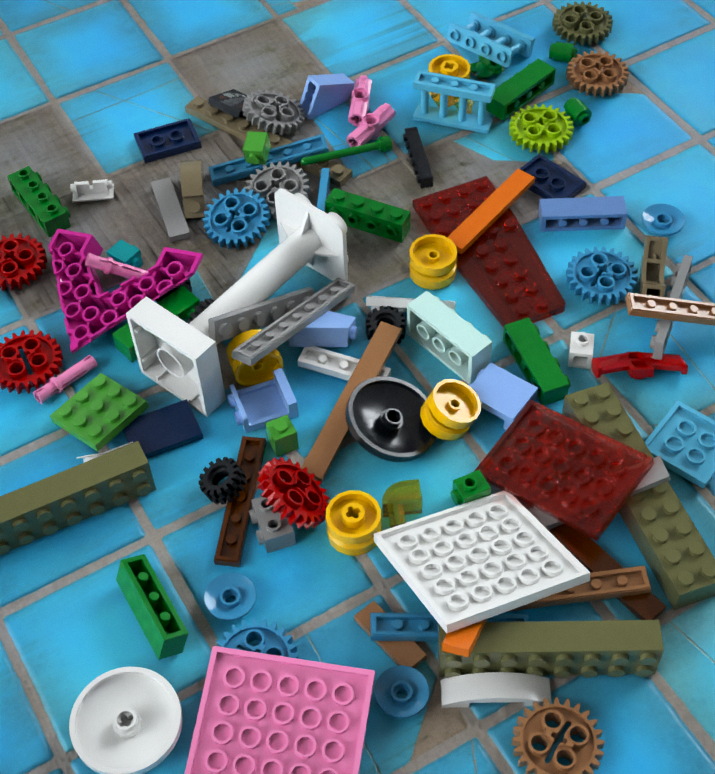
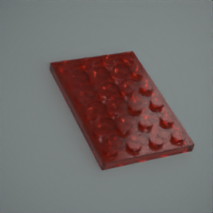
[475,399,654,541]

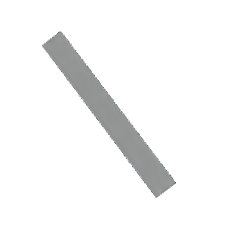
[232,278,356,366]

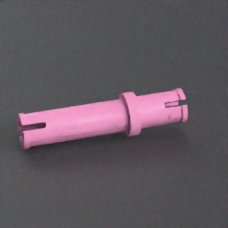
[85,253,148,279]
[33,355,98,404]

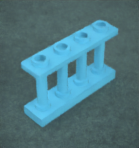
[446,11,536,68]
[413,70,496,134]

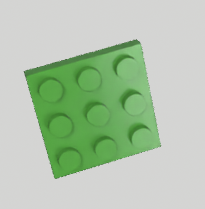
[50,373,149,452]

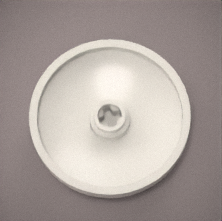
[69,667,183,774]

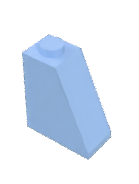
[300,73,355,120]
[289,311,358,347]

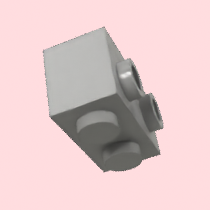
[249,497,296,553]

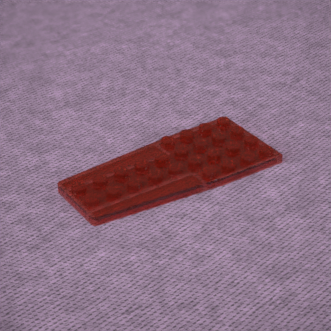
[412,176,566,328]

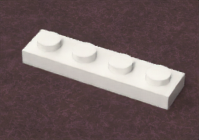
[366,295,456,312]
[297,346,391,381]

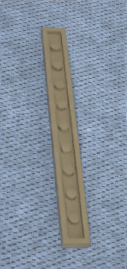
[185,96,352,188]

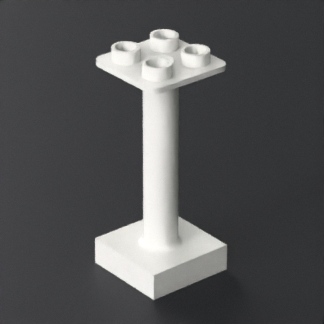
[126,188,349,417]

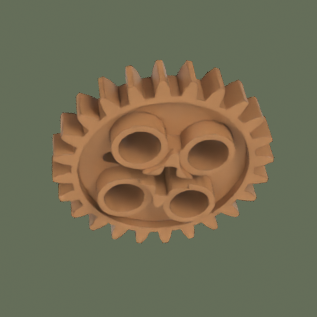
[566,50,629,97]
[511,697,605,774]

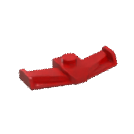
[592,351,688,380]

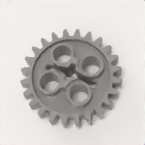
[242,89,306,135]
[244,161,311,220]

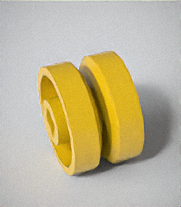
[428,54,470,102]
[409,234,457,290]
[226,329,284,387]
[420,379,481,441]
[326,490,381,556]

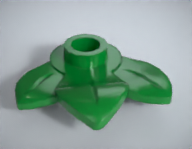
[470,55,505,78]

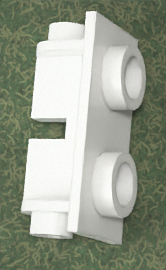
[70,179,114,202]

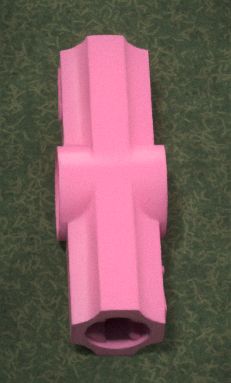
[348,75,372,127]
[347,103,395,147]

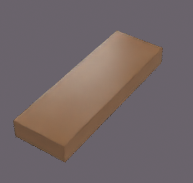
[354,601,427,669]

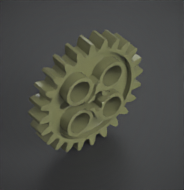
[552,1,613,46]

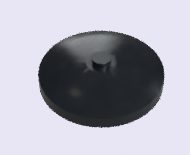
[345,376,436,462]

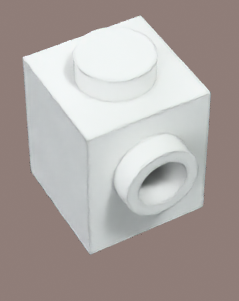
[567,331,594,369]

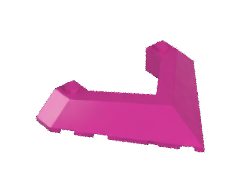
[48,229,203,353]

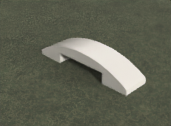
[440,672,552,708]

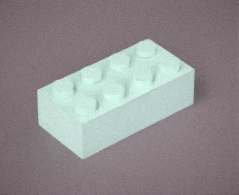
[407,291,492,384]

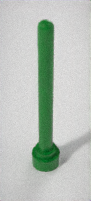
[301,135,392,166]

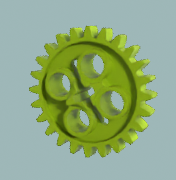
[509,104,574,154]

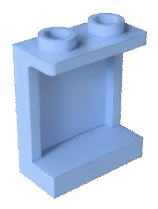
[468,362,538,433]
[227,368,299,433]

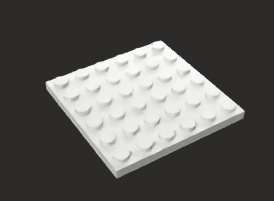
[374,490,590,633]

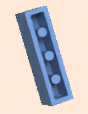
[538,196,627,232]

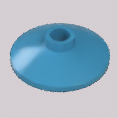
[642,204,685,236]
[204,573,256,621]
[374,665,429,718]

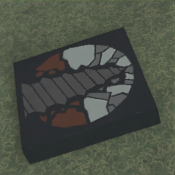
[208,89,247,118]

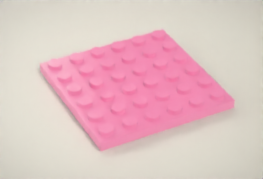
[185,646,375,774]

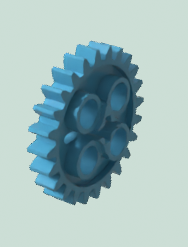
[203,188,271,249]
[566,247,638,306]
[216,618,299,659]

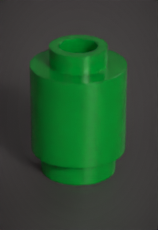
[549,42,577,63]
[564,97,592,126]

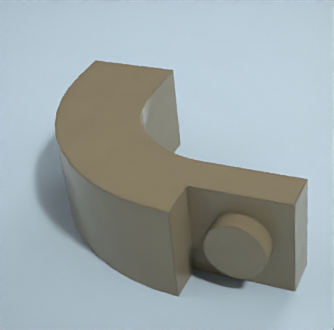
[180,159,206,219]
[639,235,668,297]

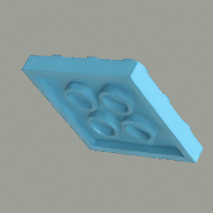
[645,400,715,489]

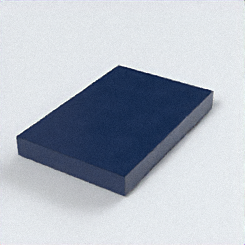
[133,118,202,163]
[520,154,587,199]
[123,399,203,459]

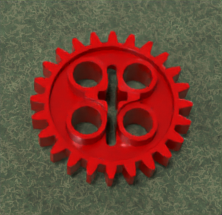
[0,233,48,291]
[0,330,64,394]
[257,457,330,529]

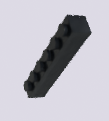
[403,127,433,188]

